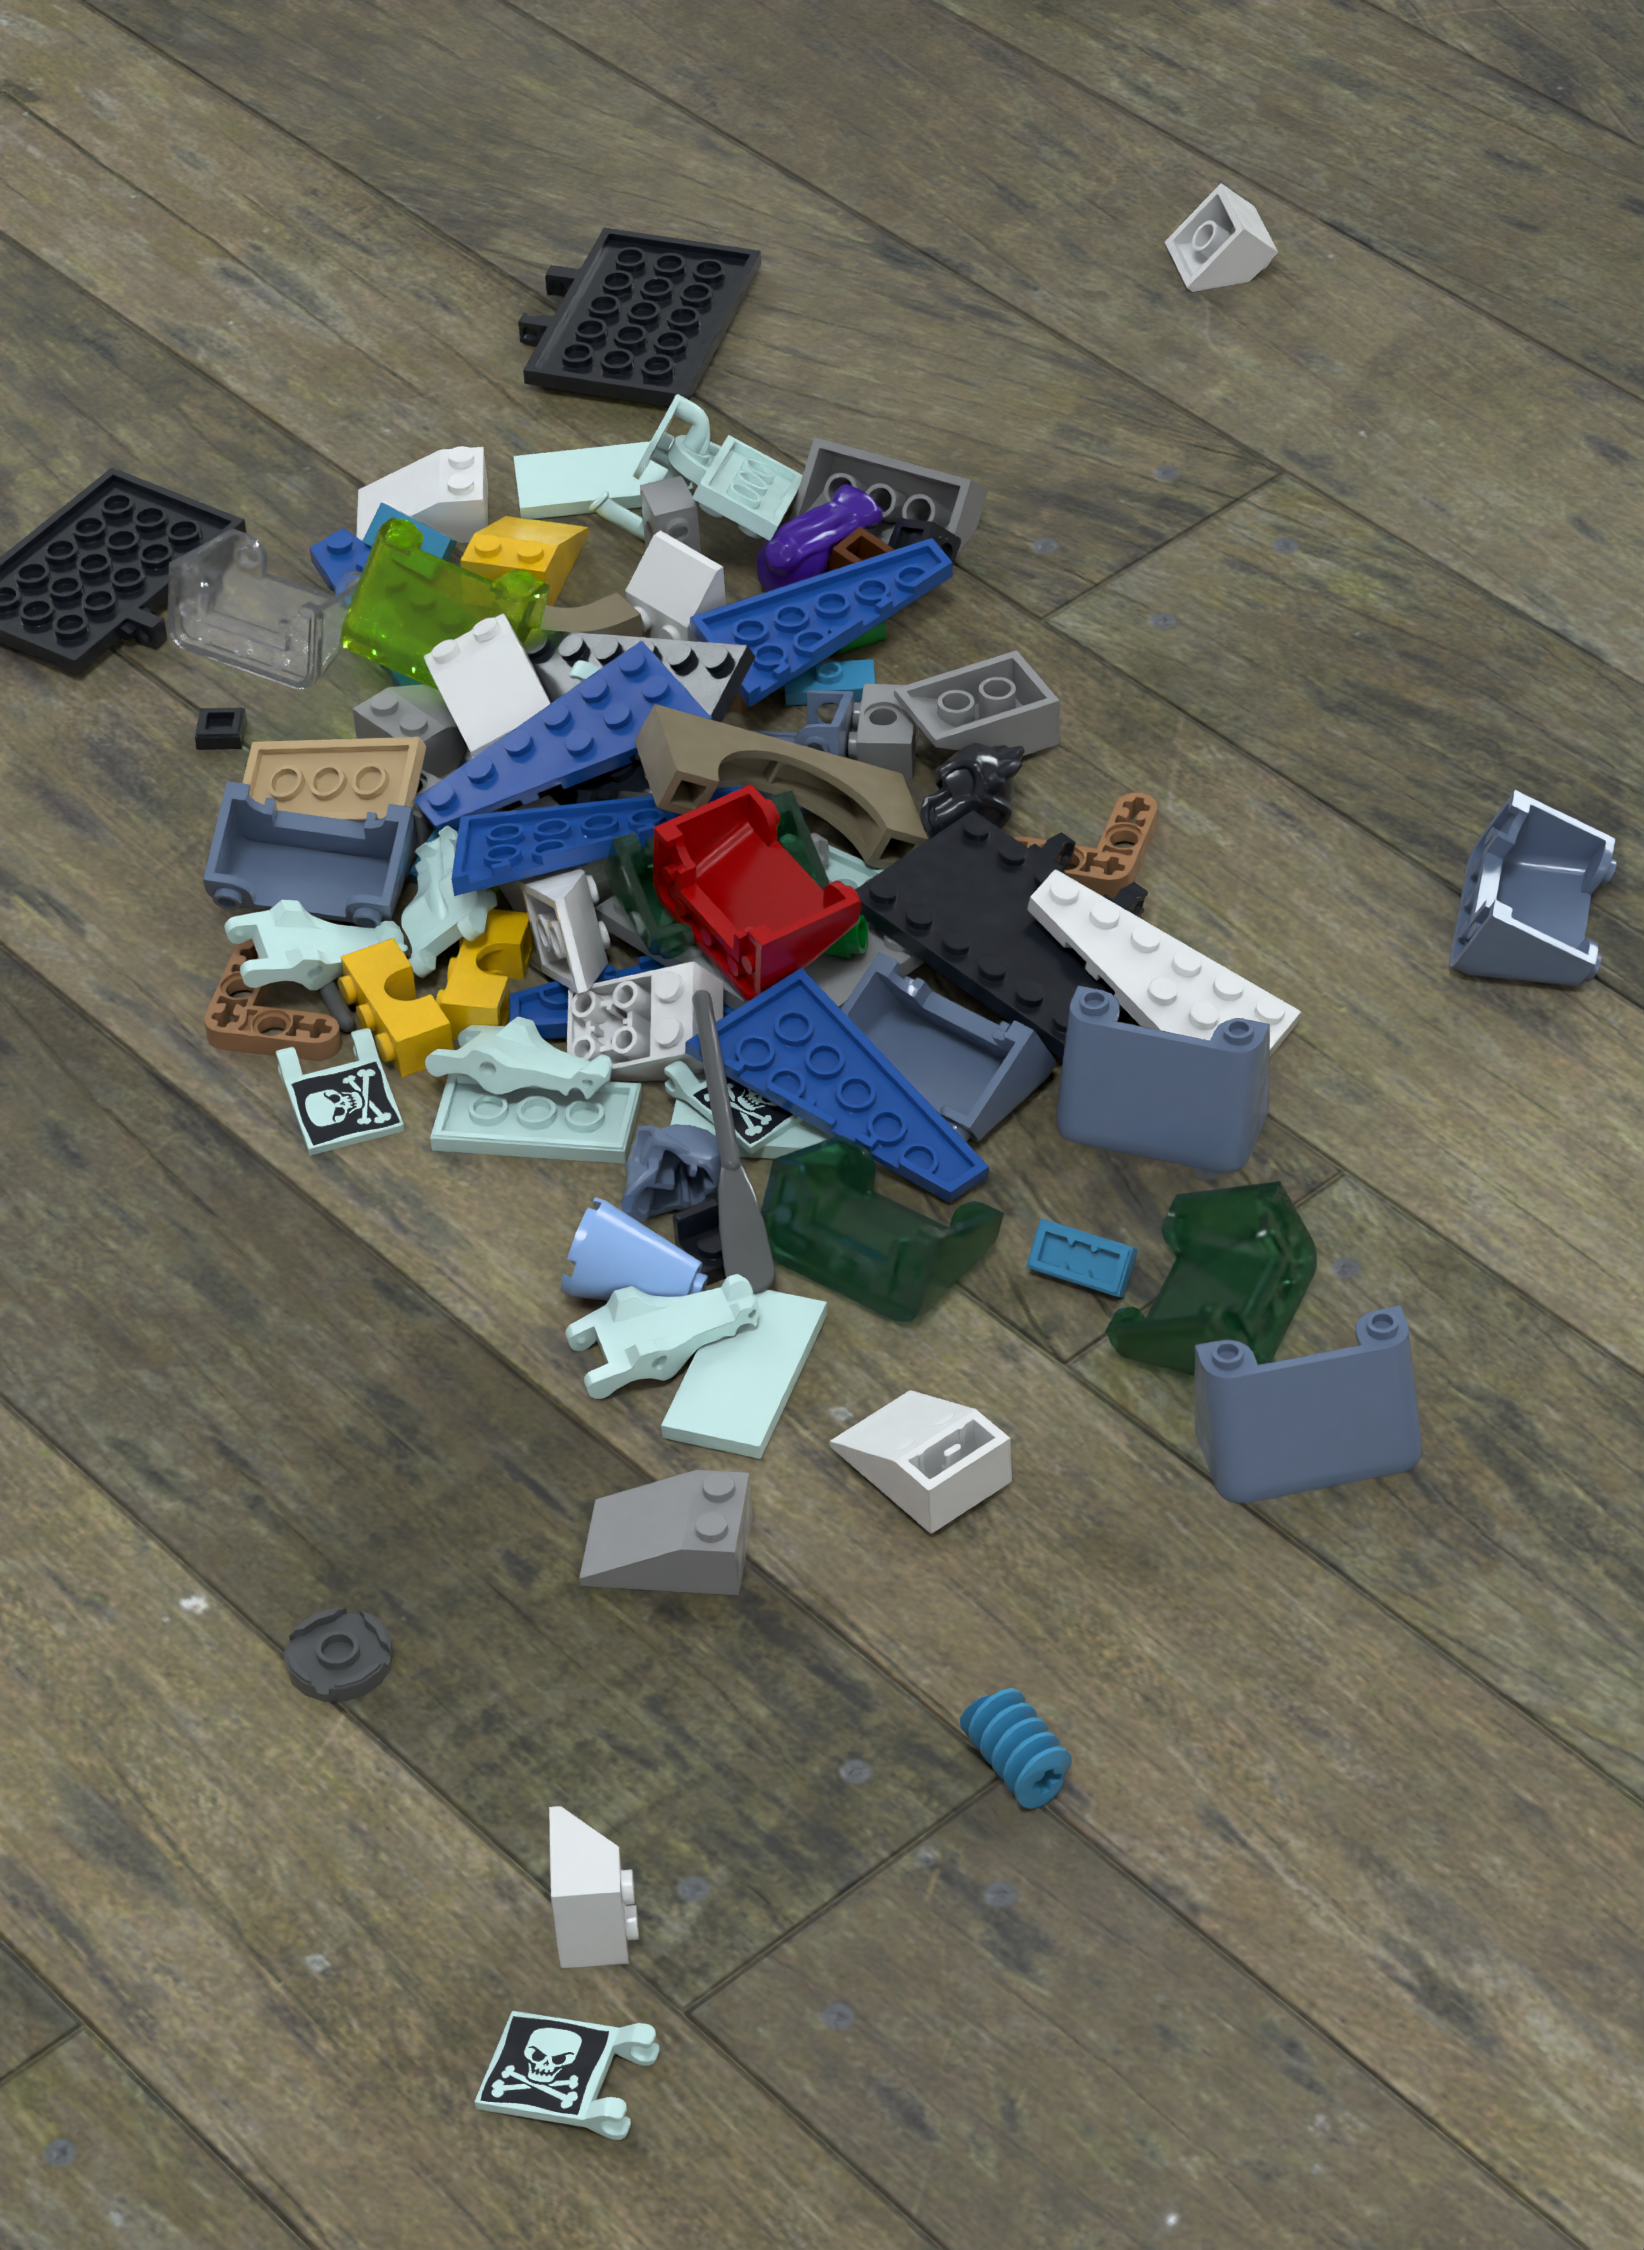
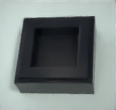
[195,708,247,750]

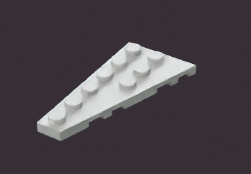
[1027,869,1301,1057]

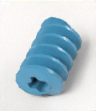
[960,1688,1072,1809]

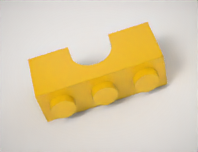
[436,909,535,1040]
[338,938,454,1078]

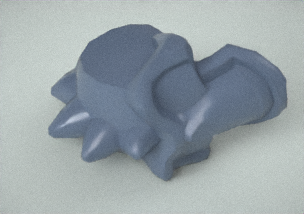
[621,1124,744,1222]

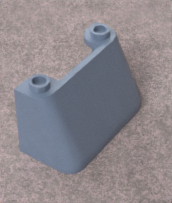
[203,781,417,929]
[1449,790,1617,986]
[841,952,1057,1142]
[1056,986,1270,1173]
[1195,1306,1422,1503]

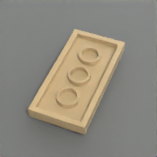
[243,737,427,822]

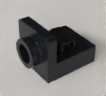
[888,518,961,566]
[673,1198,726,1286]

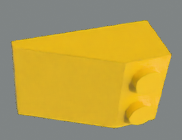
[460,516,589,606]

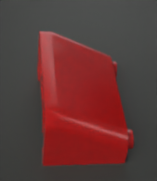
[653,784,862,1001]

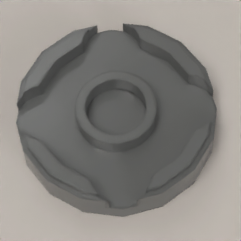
[284,1608,393,1702]

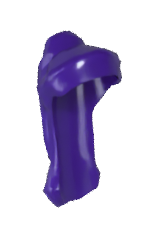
[756,484,883,592]

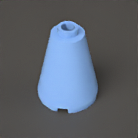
[560,1197,708,1301]

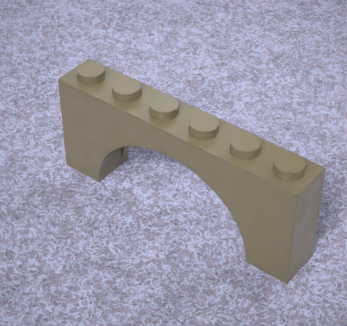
[635,704,928,870]

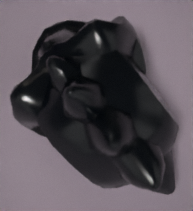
[920,743,1025,837]

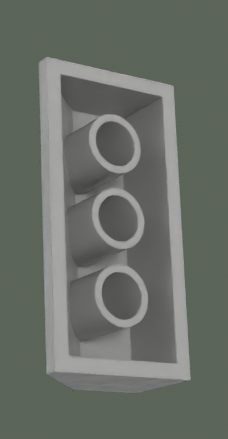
[789,437,989,555]

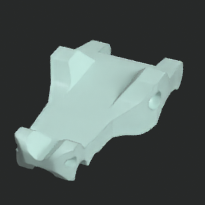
[402,826,497,978]
[224,900,409,990]
[425,1017,612,1099]
[565,1274,759,1399]

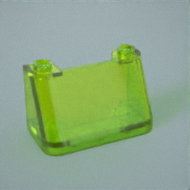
[339,517,550,690]

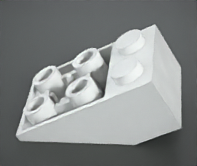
[567,961,723,1081]
[829,1390,1012,1534]

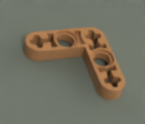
[1013,793,1158,898]
[204,940,342,1061]

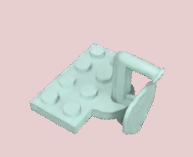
[589,394,803,541]

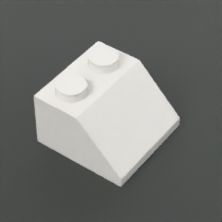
[1165,183,1278,292]
[625,530,726,641]
[549,1806,639,1968]

